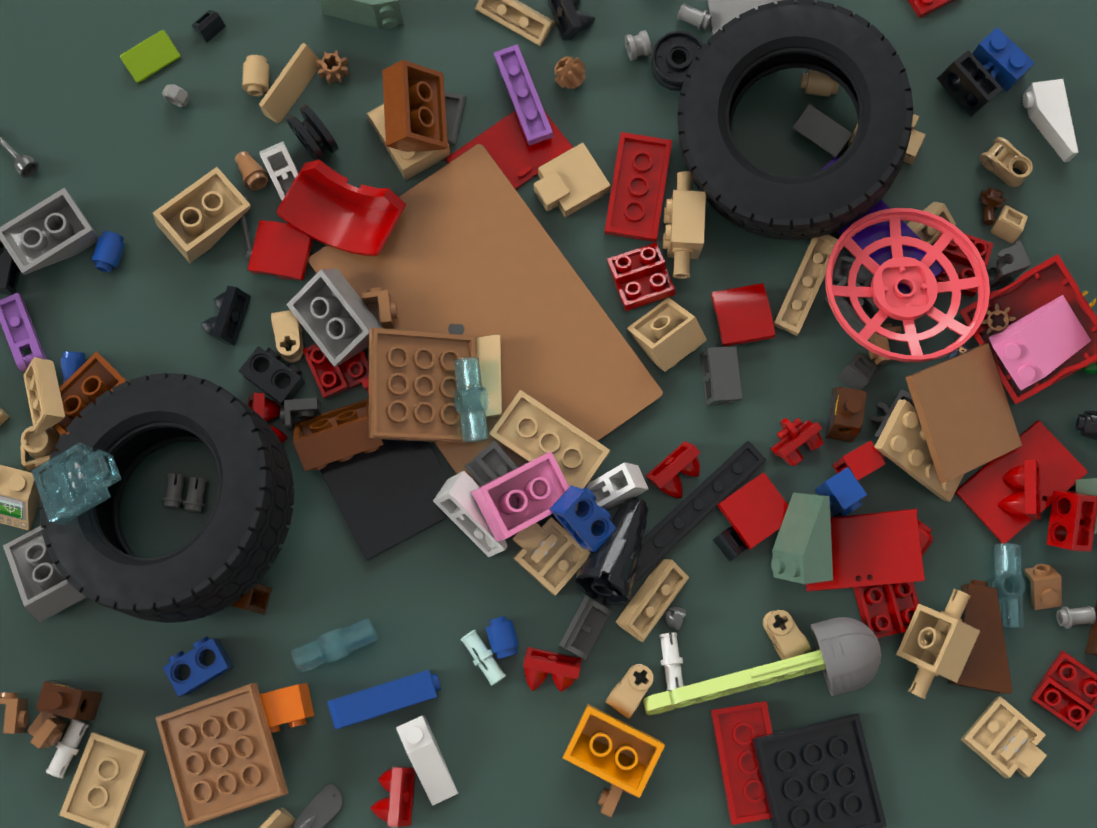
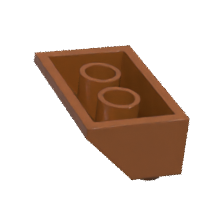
[382,60,448,152]
[53,351,129,436]
[293,398,383,471]

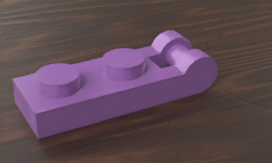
[0,293,47,372]

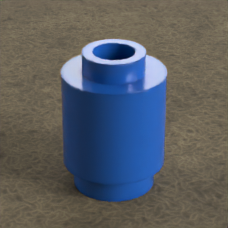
[91,231,125,273]
[485,616,519,659]

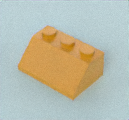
[563,704,665,798]

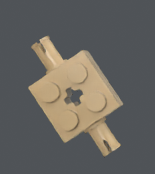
[662,171,706,279]
[896,589,980,699]

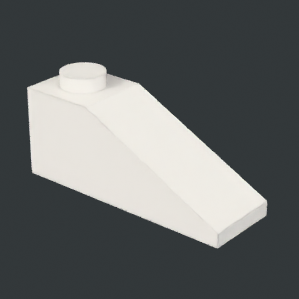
[1023,79,1078,162]
[260,141,298,201]
[575,462,649,512]
[433,471,508,557]
[396,715,458,806]

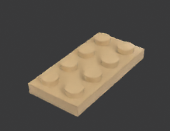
[489,390,610,489]
[874,400,964,502]

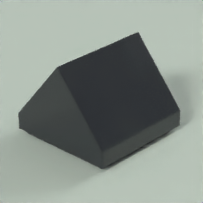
[191,10,226,43]
[713,526,747,562]

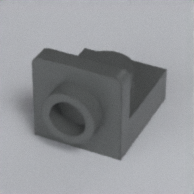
[280,398,321,431]

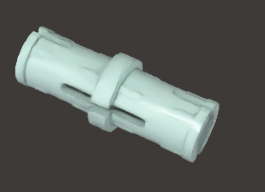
[460,630,506,686]

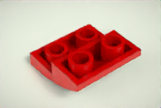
[247,220,313,281]
[936,232,994,297]
[607,242,676,311]
[711,283,775,347]
[303,343,369,399]
[717,472,788,550]
[853,582,919,638]
[1031,650,1097,732]

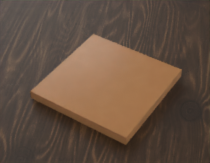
[369,328,477,444]
[905,343,1022,483]
[155,682,289,828]

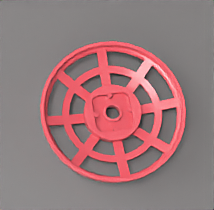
[825,208,990,362]

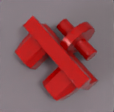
[770,418,824,466]

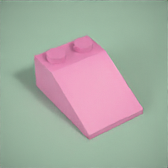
[989,295,1091,391]
[471,451,569,541]

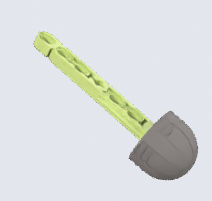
[643,617,881,715]

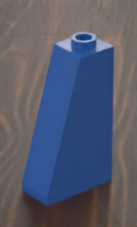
[327,670,442,730]

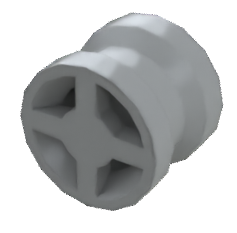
[625,30,652,61]

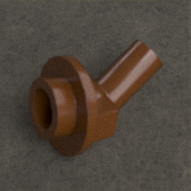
[979,187,1006,226]

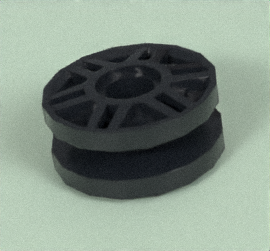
[651,31,703,91]
[286,104,339,161]

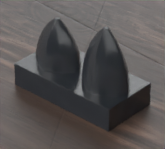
[548,0,595,41]
[201,286,251,346]

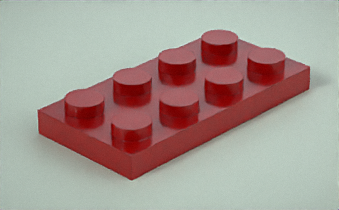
[604,132,672,242]
[710,701,773,825]

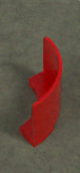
[277,160,406,256]

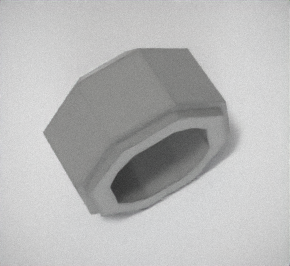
[162,84,190,108]

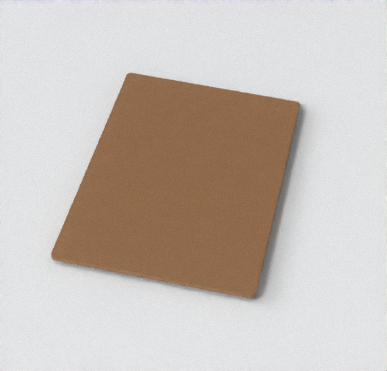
[308,144,663,487]

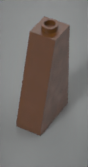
[948,580,1012,694]

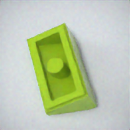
[120,30,181,84]

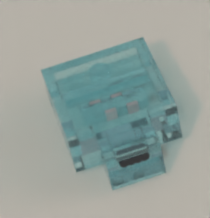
[31,443,121,525]

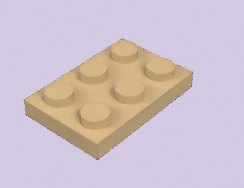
[59,732,147,828]

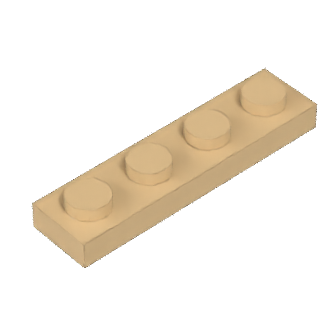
[773,235,838,336]

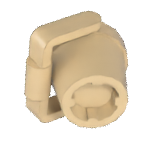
[20,426,61,471]

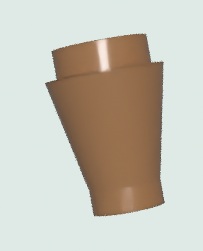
[235,151,268,191]

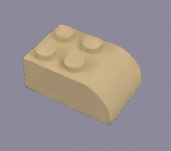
[366,104,450,181]

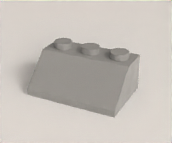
[286,269,383,367]

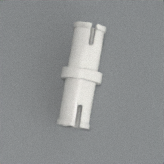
[659,633,684,691]
[46,719,89,779]

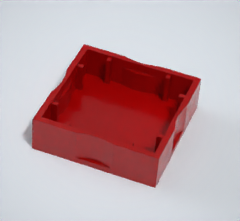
[959,254,1097,404]

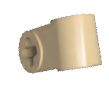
[979,137,1033,187]
[271,310,304,363]
[763,610,811,660]
[605,664,653,719]

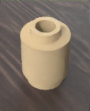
[242,55,269,96]
[800,69,839,97]

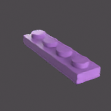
[494,44,553,146]

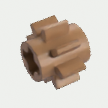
[317,51,349,85]
[554,56,586,89]
[982,303,1016,334]

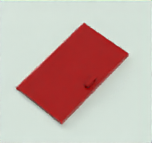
[445,111,573,190]
[955,420,1088,545]
[806,509,925,592]

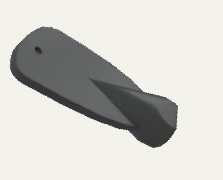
[293,784,343,828]

